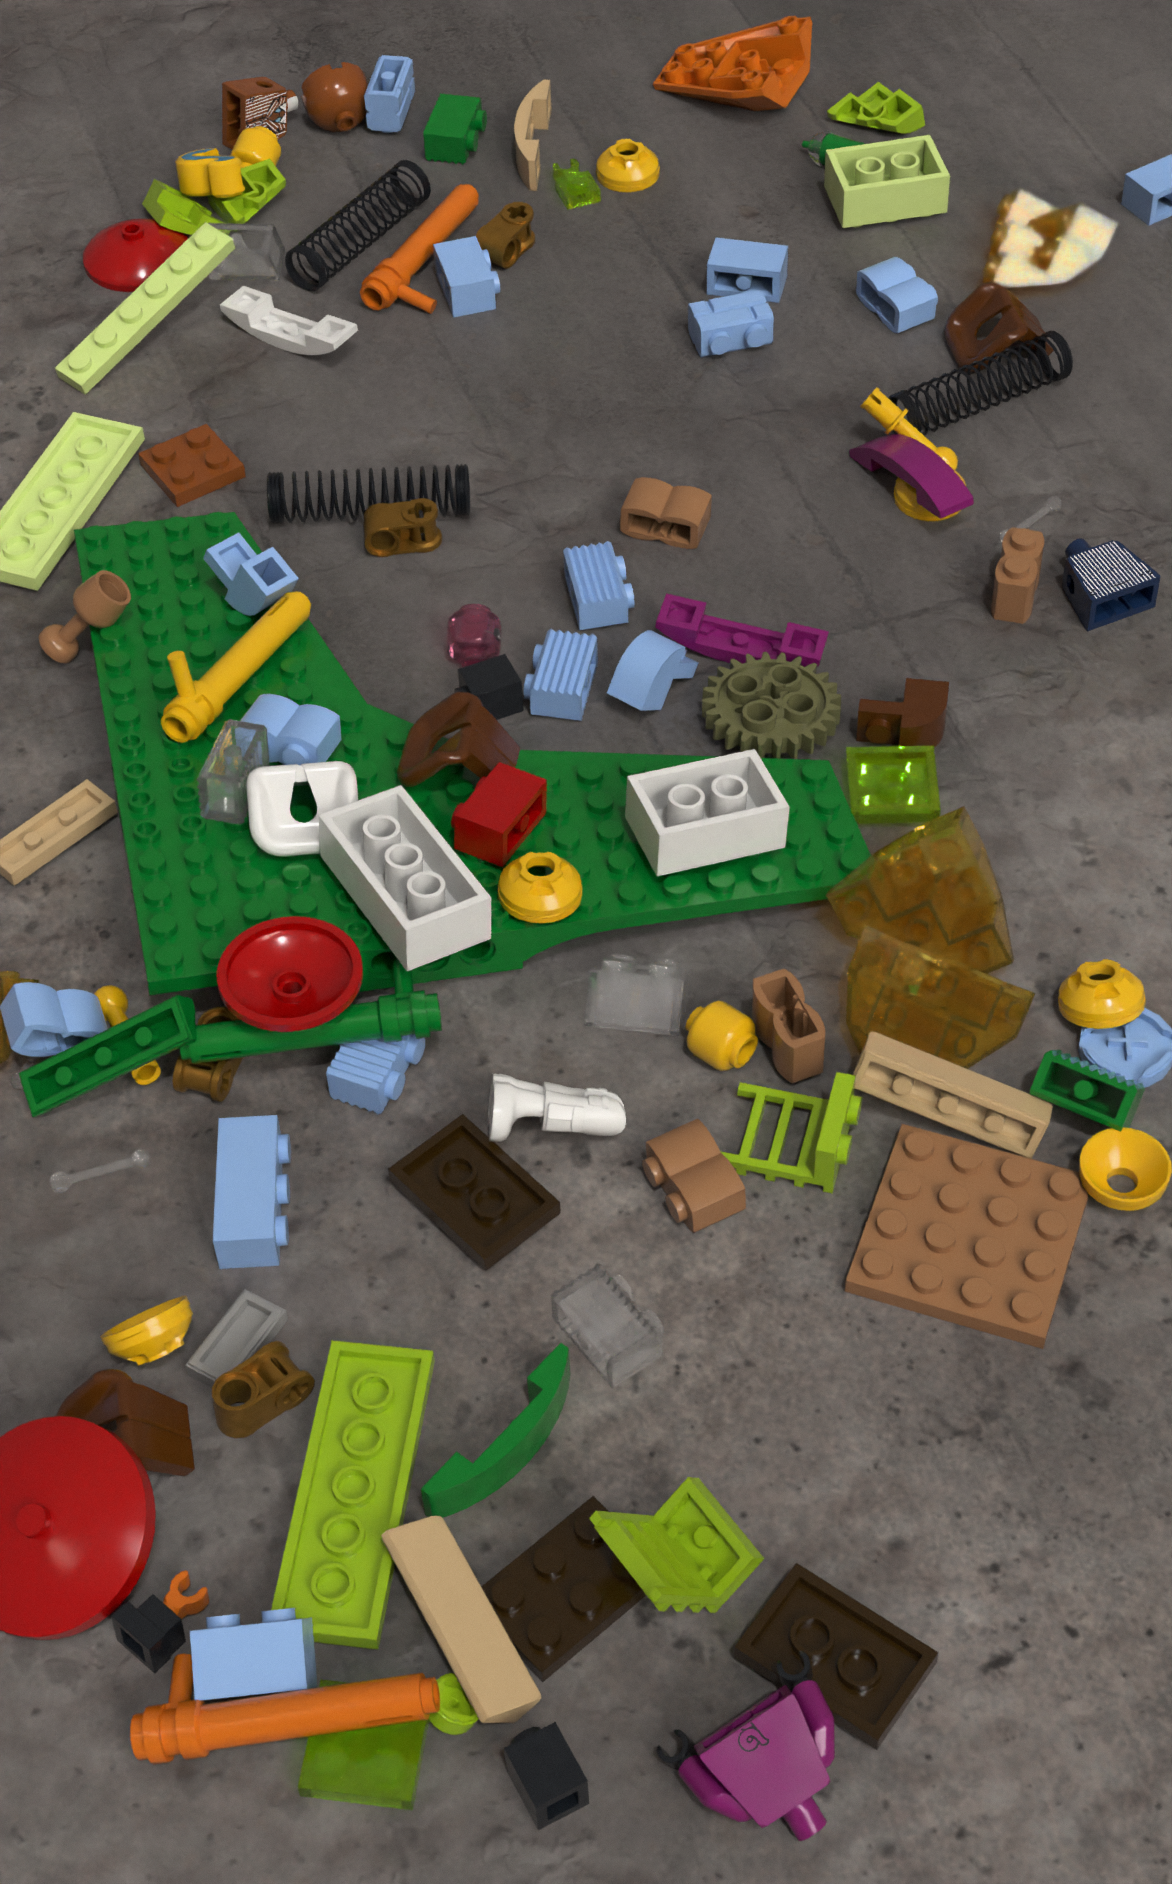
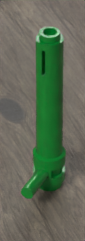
[180,959,442,1064]

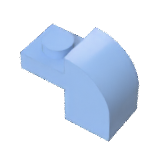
[203,532,299,616]
[607,630,698,711]

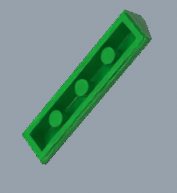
[18,995,196,1118]

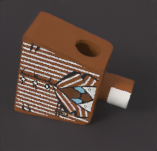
[222,77,298,150]

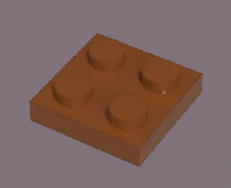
[138,424,246,507]

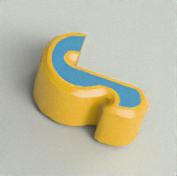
[175,148,245,198]

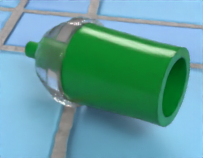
[802,130,864,167]

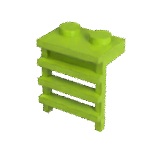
[720,1072,862,1194]
[589,1477,765,1613]

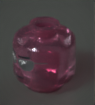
[446,604,502,667]

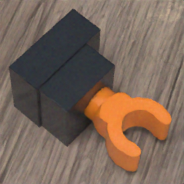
[111,1570,209,1674]

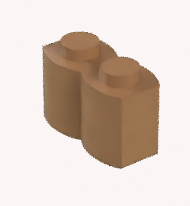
[620,477,712,549]
[991,527,1044,624]
[752,969,825,1083]
[642,1118,746,1233]

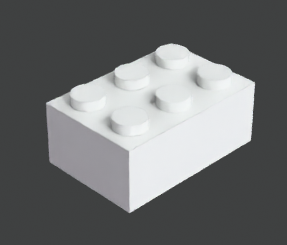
[625,749,790,876]

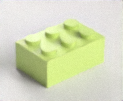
[824,135,950,228]

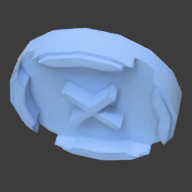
[1078,1008,1172,1088]

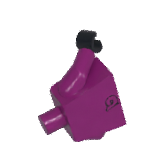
[657,1651,835,1841]

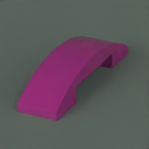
[849,434,974,519]
[655,593,829,667]

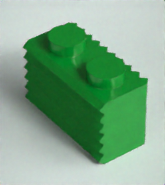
[423,93,487,165]
[1029,1050,1145,1132]

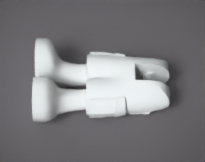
[487,1074,626,1142]

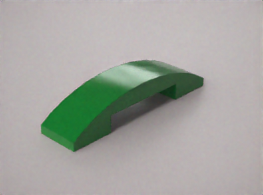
[421,1343,571,1518]

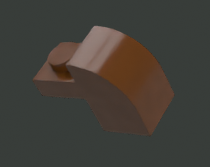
[856,678,949,758]

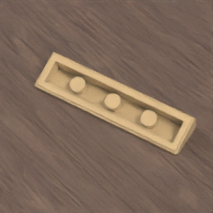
[853,1031,1053,1159]
[381,1516,541,1723]

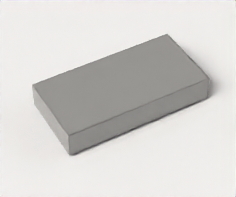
[185,1289,288,1387]

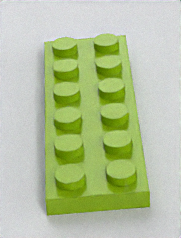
[271,1340,435,1650]

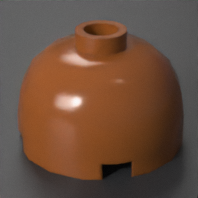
[301,62,369,132]

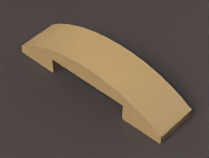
[514,80,552,191]

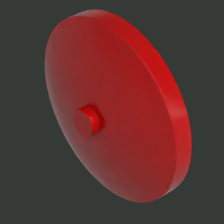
[0,1416,156,1640]

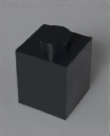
[454,654,524,720]
[504,1722,589,1830]

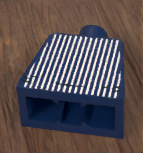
[1062,538,1161,632]

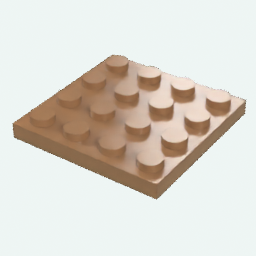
[845,1124,1089,1349]

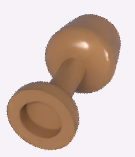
[39,570,131,663]

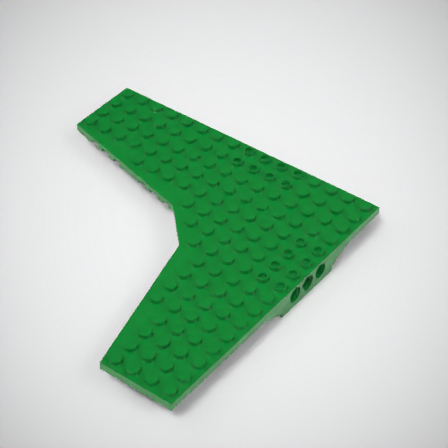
[74,512,881,996]

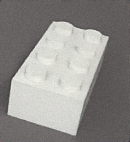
[318,785,491,971]

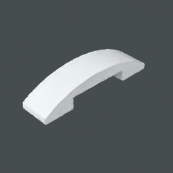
[220,286,358,355]

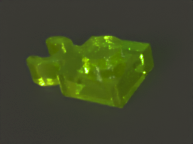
[553,158,601,210]

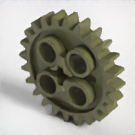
[701,652,841,759]

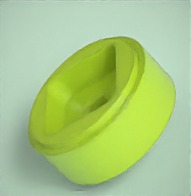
[429,1673,479,1735]

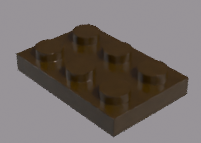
[388,1114,561,1271]
[481,1496,646,1683]
[734,1563,939,1750]

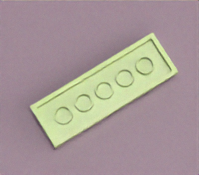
[0,412,145,591]

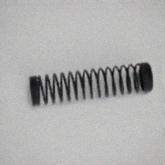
[285,160,431,291]
[888,331,1073,436]
[267,464,470,524]

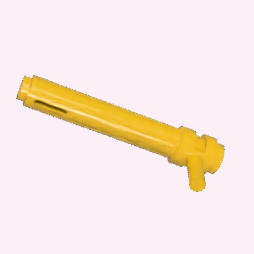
[161,591,311,743]

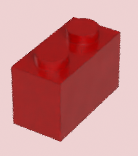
[451,762,547,867]

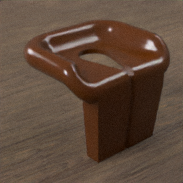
[944,283,1054,373]
[397,692,520,787]
[56,1369,195,1477]

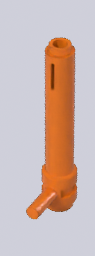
[360,184,479,314]
[130,1654,440,1765]

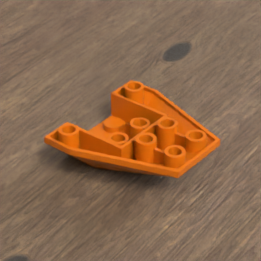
[653,16,812,111]

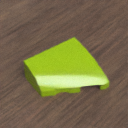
[827,82,925,134]
[208,159,286,228]
[142,179,231,235]

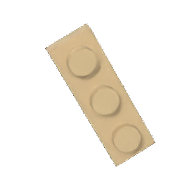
[0,779,118,886]

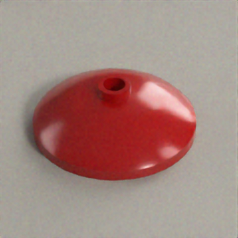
[83,218,188,292]
[217,916,363,1032]

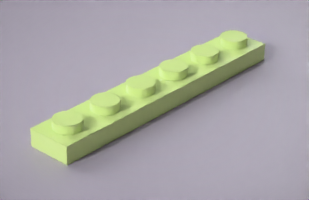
[55,222,235,395]

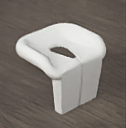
[246,761,358,857]

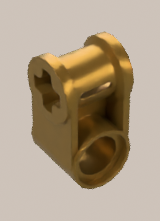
[476,202,535,269]
[364,498,443,557]
[172,1007,244,1102]
[212,1341,315,1438]

